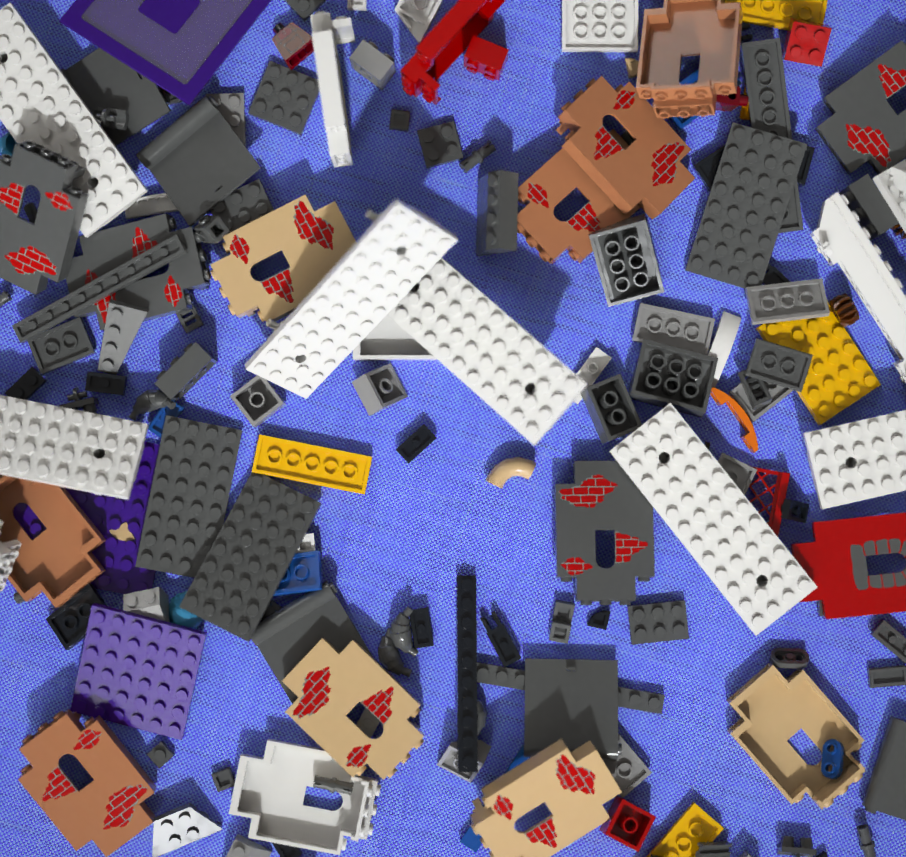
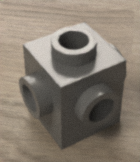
[194,215,229,244]

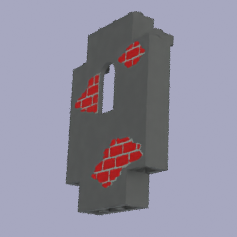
[815,40,906,175]
[0,141,89,295]
[66,213,211,330]
[554,461,655,605]

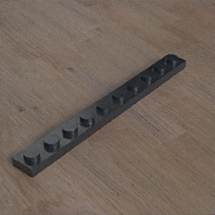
[456,575,478,772]

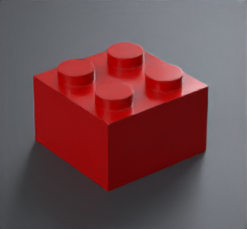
[782,18,832,67]
[464,35,509,81]
[599,796,656,852]

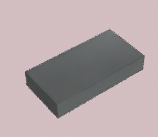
[867,665,906,688]

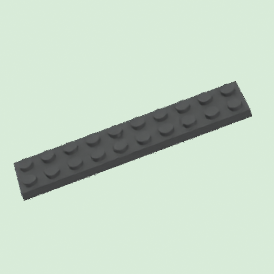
[740,38,803,233]

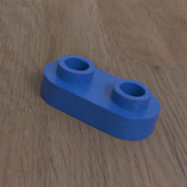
[821,739,844,779]

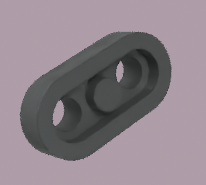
[769,648,809,669]

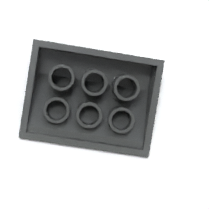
[476,170,519,256]
[589,214,664,307]
[628,339,718,417]

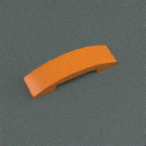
[710,387,758,453]

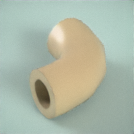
[485,457,536,489]

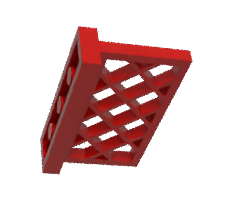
[749,466,790,537]

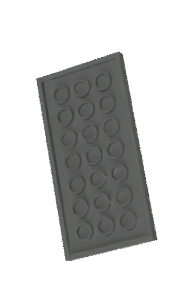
[685,122,807,289]
[135,415,242,578]
[179,472,322,642]

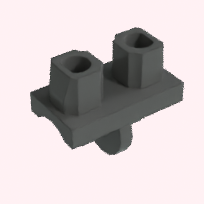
[94,107,129,130]
[59,388,99,414]
[777,836,816,857]

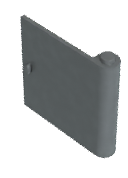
[60,48,171,146]
[136,95,261,227]
[251,581,373,704]
[524,658,622,759]
[862,716,906,820]

